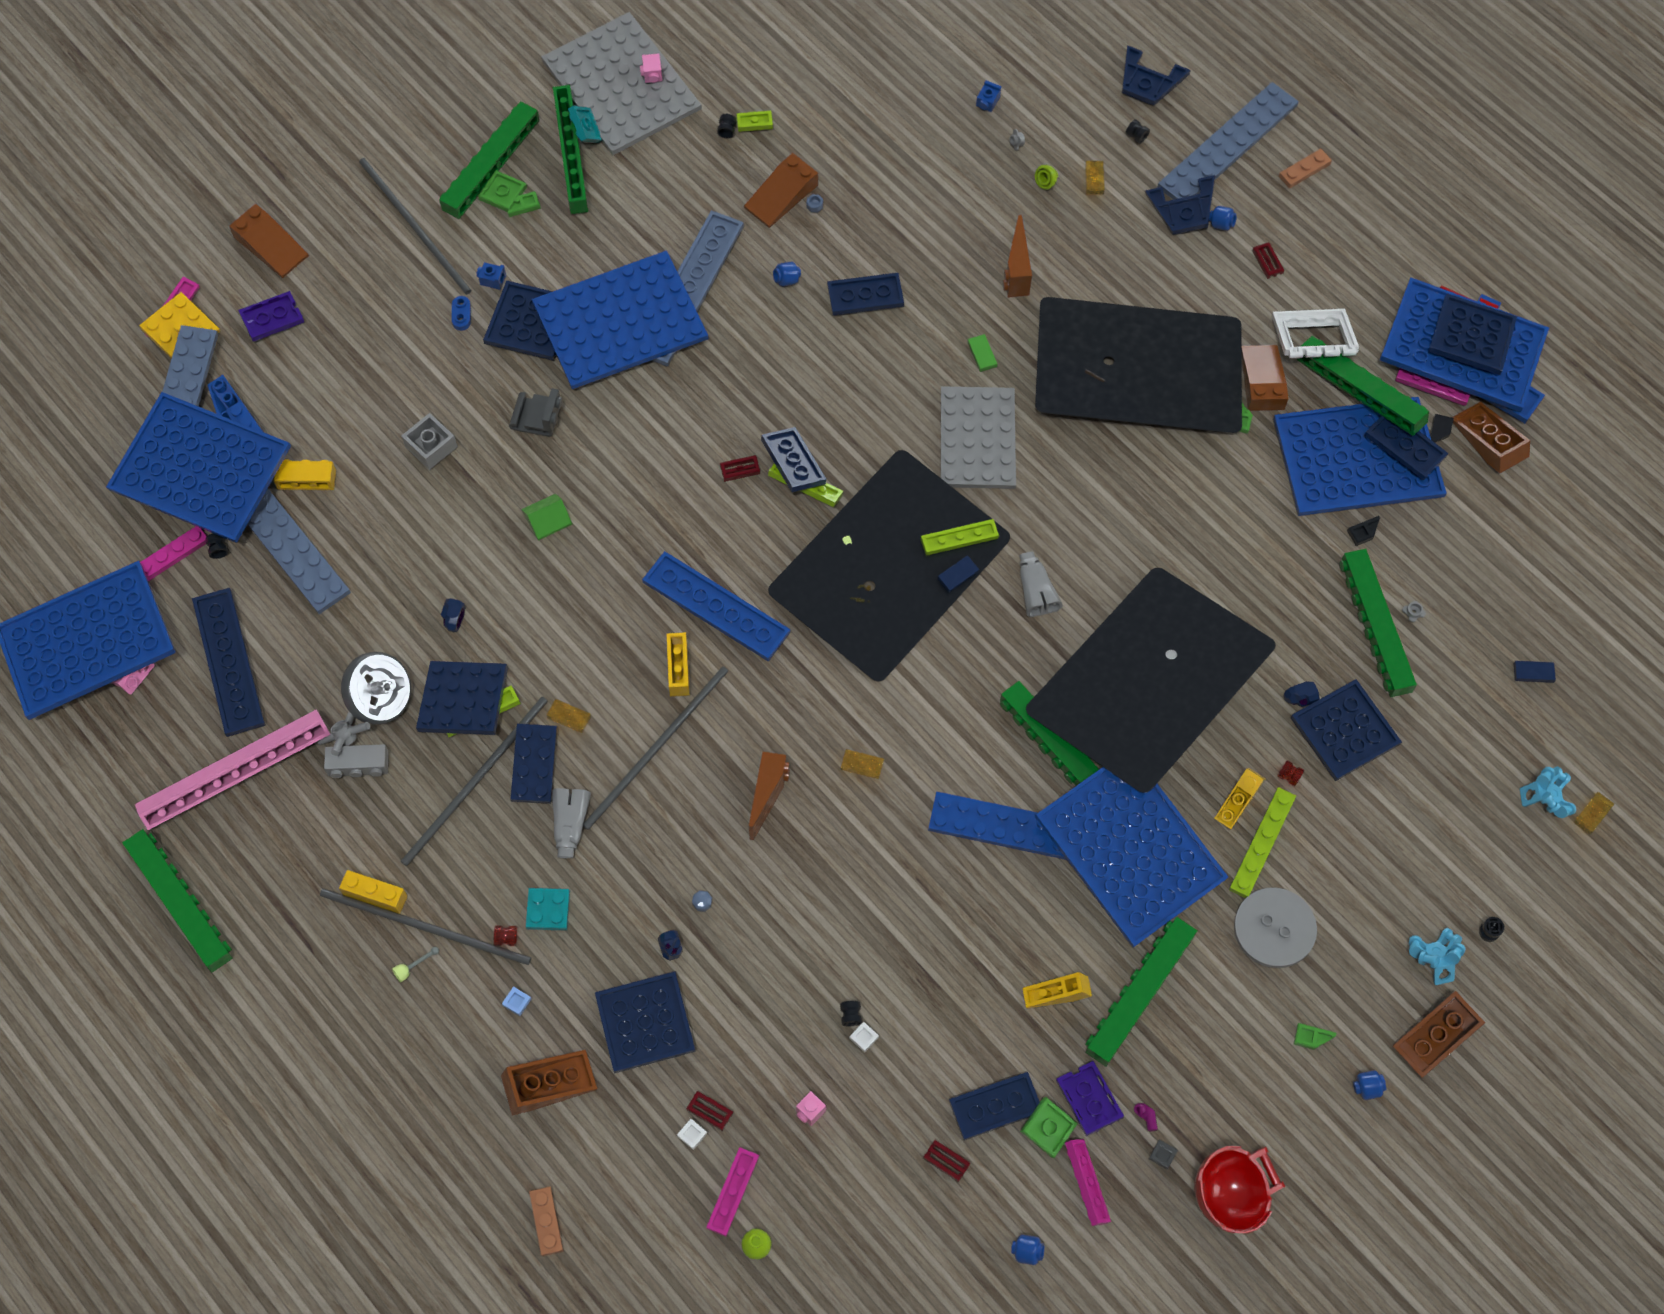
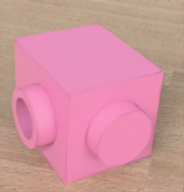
[640,53,662,83]
[796,1091,826,1126]

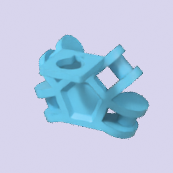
[1520,766,1576,818]
[1409,928,1466,985]

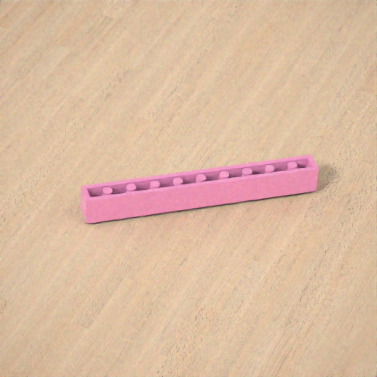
[135,709,330,830]

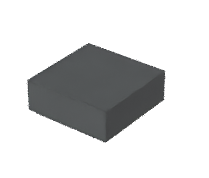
[1149,1140,1178,1170]

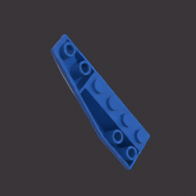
[208,375,263,432]

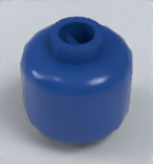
[1209,206,1237,231]
[773,261,801,287]
[1353,1070,1386,1100]
[1011,1235,1045,1265]

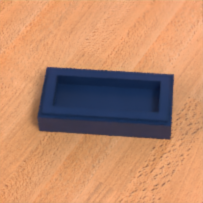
[937,555,980,593]
[1513,661,1556,683]

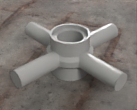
[317,712,370,756]

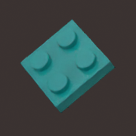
[568,106,603,143]
[526,888,570,930]

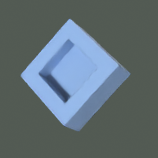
[502,987,531,1016]

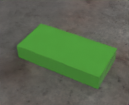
[967,334,997,372]

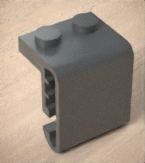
[509,388,562,437]

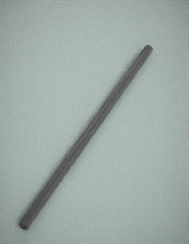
[359,158,471,295]
[583,666,728,830]
[401,697,548,866]
[320,889,531,965]

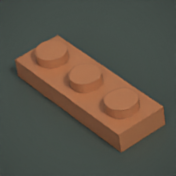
[1279,149,1332,189]
[529,1187,564,1257]

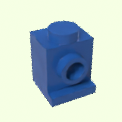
[976,80,1002,112]
[476,262,506,290]

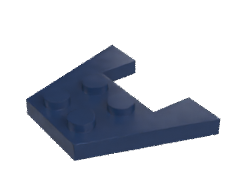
[1122,45,1191,106]
[1145,175,1215,235]

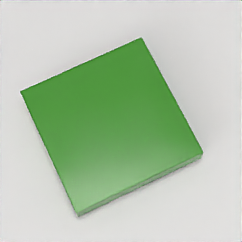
[478,171,527,212]
[1020,1097,1078,1158]

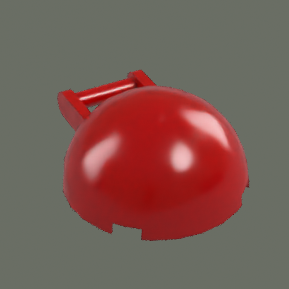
[1194,1146,1285,1234]

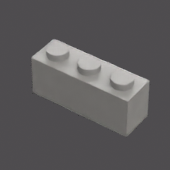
[324,744,389,778]

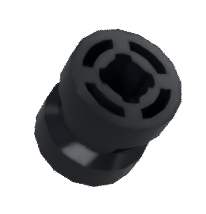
[717,114,737,139]
[1125,119,1150,144]
[205,533,228,559]
[1479,917,1505,942]
[840,1001,862,1027]

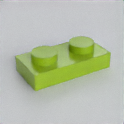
[737,111,773,132]

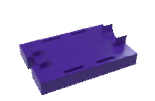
[238,291,304,342]
[1056,1061,1124,1137]

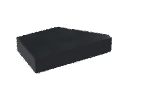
[1430,414,1454,443]
[1347,516,1380,546]

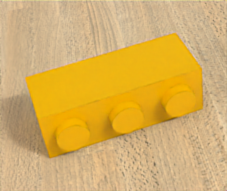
[274,459,336,490]
[666,632,690,697]
[339,870,408,914]

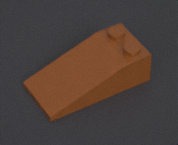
[744,153,818,228]
[229,204,309,278]
[1003,215,1032,298]
[1242,345,1289,411]
[1452,402,1530,473]
[749,751,790,840]
[1393,991,1485,1078]
[501,1050,597,1115]

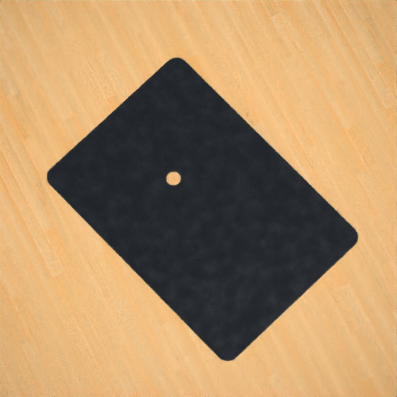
[1035,297,1242,433]
[768,450,1010,682]
[1026,568,1276,793]

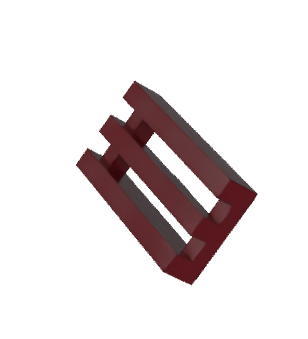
[1252,242,1284,279]
[720,455,760,482]
[686,1091,733,1131]
[923,1140,971,1182]

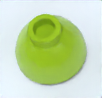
[1035,165,1058,190]
[741,1229,771,1260]

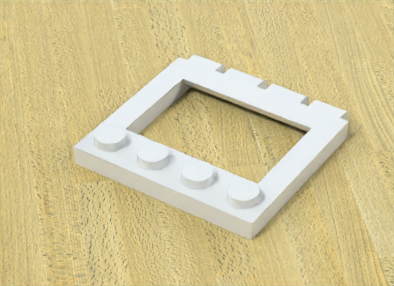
[1272,309,1359,358]

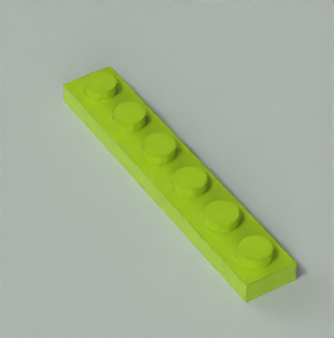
[1229,787,1296,898]

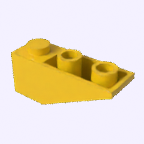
[1214,768,1266,829]

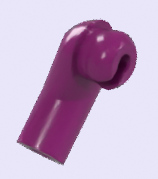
[1134,1103,1158,1132]

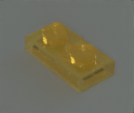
[1085,161,1105,194]
[547,699,591,733]
[841,749,884,779]
[1573,792,1614,835]

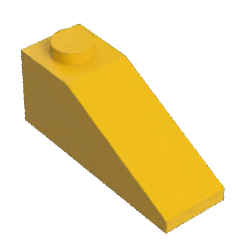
[1022,972,1092,1008]

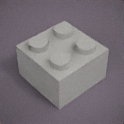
[401,413,458,470]

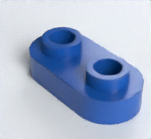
[452,296,471,331]

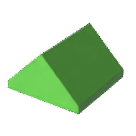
[522,493,572,540]

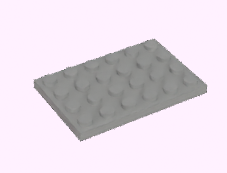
[941,386,1016,489]

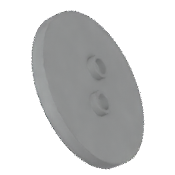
[1234,888,1317,968]

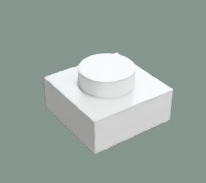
[849,1022,879,1052]
[677,1119,707,1150]

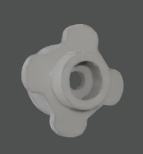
[1010,129,1025,151]
[1402,601,1426,622]

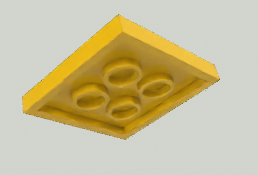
[139,292,220,359]

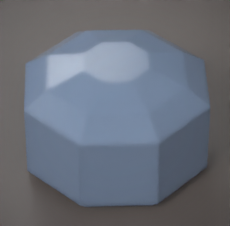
[806,194,823,212]
[692,891,712,912]

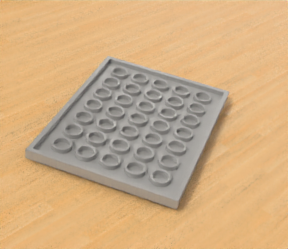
[541,12,702,156]

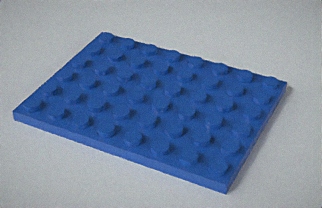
[532,250,708,389]
[1380,277,1549,412]
[106,392,291,543]
[1273,397,1447,516]
[0,561,176,720]
[1035,767,1229,948]

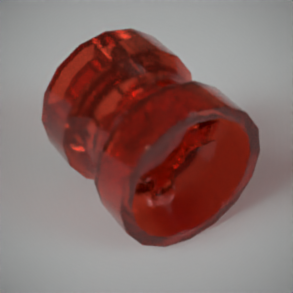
[1277,760,1305,787]
[494,925,517,946]

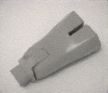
[1019,551,1063,617]
[552,788,591,859]

